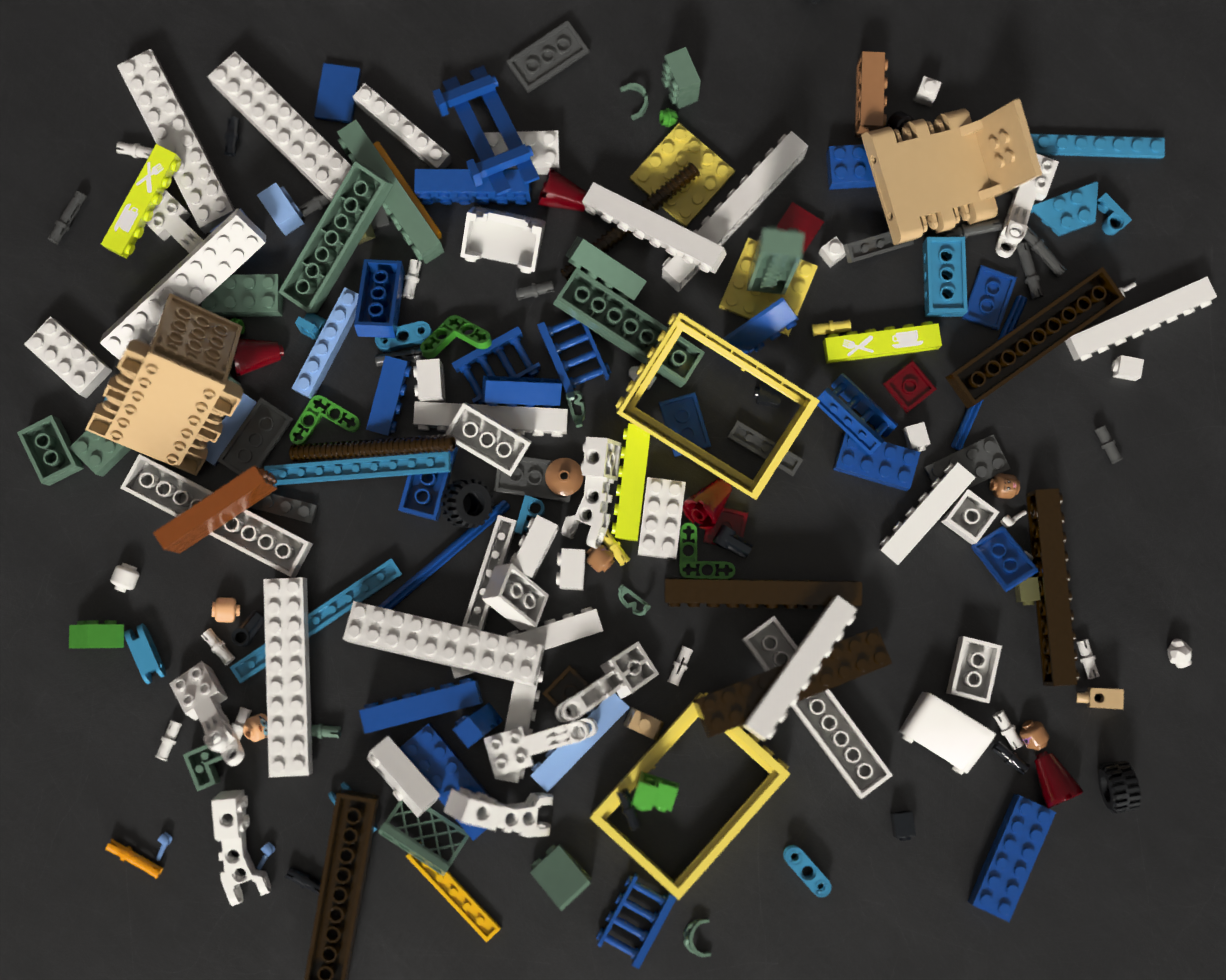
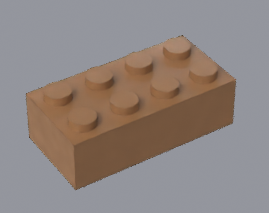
[855,51,888,137]

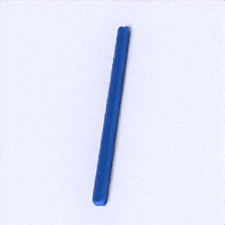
[951,295,1027,450]
[378,500,510,610]

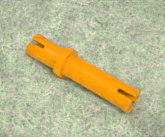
[105,839,163,879]

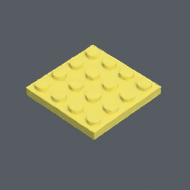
[630,123,735,227]
[719,238,818,336]

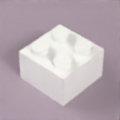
[413,359,446,403]
[941,489,999,545]
[556,548,586,591]

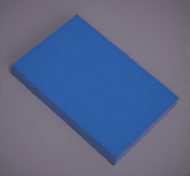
[314,63,361,124]
[962,265,1017,331]
[659,392,711,458]
[971,525,1038,592]

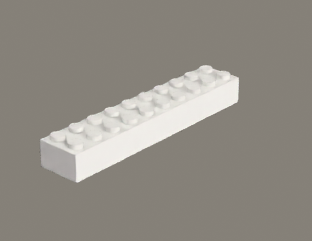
[117,49,235,234]
[208,52,352,202]
[662,131,808,292]
[100,208,266,360]
[121,454,313,578]
[263,577,313,777]
[343,601,545,686]
[741,616,893,799]

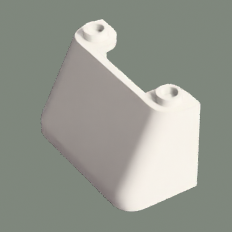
[460,207,546,273]
[898,692,996,775]

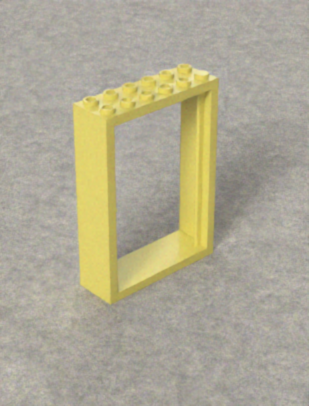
[615,312,820,500]
[590,692,790,900]

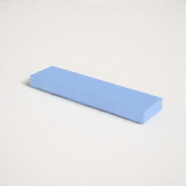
[206,393,257,466]

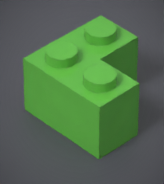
[69,620,124,648]
[632,771,679,812]

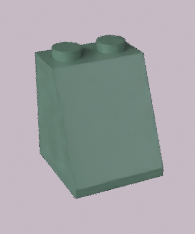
[530,843,592,911]

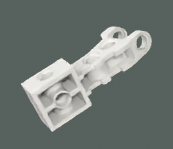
[995,154,1059,258]
[146,190,203,253]
[561,437,622,549]
[555,642,659,723]
[169,661,244,766]
[484,717,598,777]
[444,787,553,837]
[211,790,271,906]

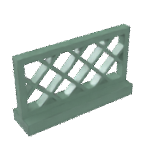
[378,800,469,876]

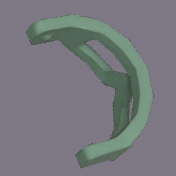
[620,83,648,120]
[566,390,586,428]
[618,584,651,616]
[683,918,711,957]

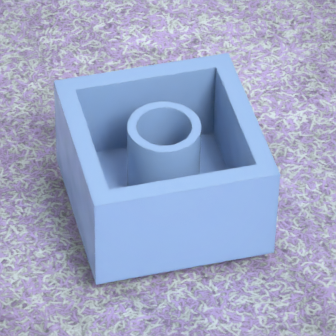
[257,183,304,236]

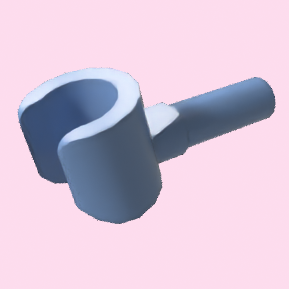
[156,832,173,861]
[257,842,275,870]

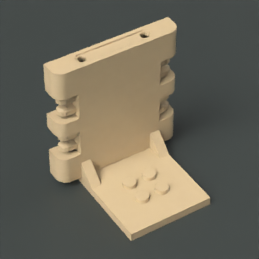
[861,99,1042,245]
[85,293,243,476]

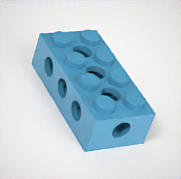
[923,237,968,317]

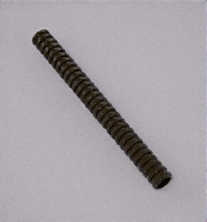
[560,162,700,281]
[289,434,456,462]

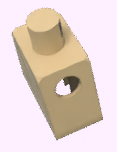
[1076,688,1124,709]
[624,707,665,740]

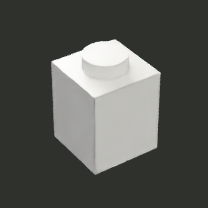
[913,76,942,107]
[819,237,846,267]
[1111,355,1144,381]
[902,422,930,452]

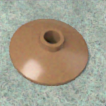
[545,458,584,496]

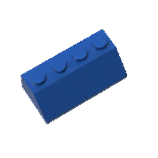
[722,297,799,356]

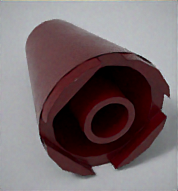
[538,169,587,212]
[233,338,284,376]
[683,478,732,530]
[1035,751,1083,808]

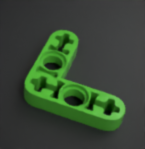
[420,315,492,359]
[290,395,361,445]
[679,523,735,579]

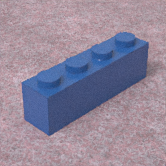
[366,355,412,436]
[481,376,562,408]

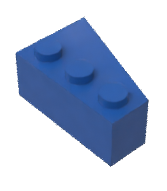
[453,703,504,748]

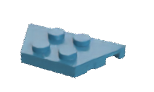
[1031,182,1098,236]

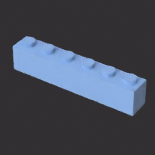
[292,287,359,399]
[531,693,630,792]

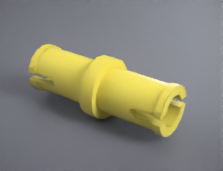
[812,319,851,336]
[603,529,630,566]

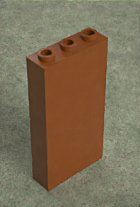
[153,465,278,553]

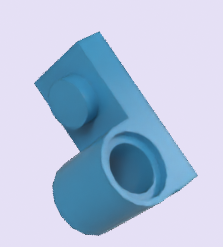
[1097,193,1132,235]
[295,313,327,340]
[514,495,545,535]

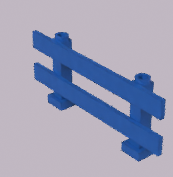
[432,66,540,196]

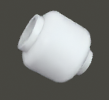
[110,563,140,593]

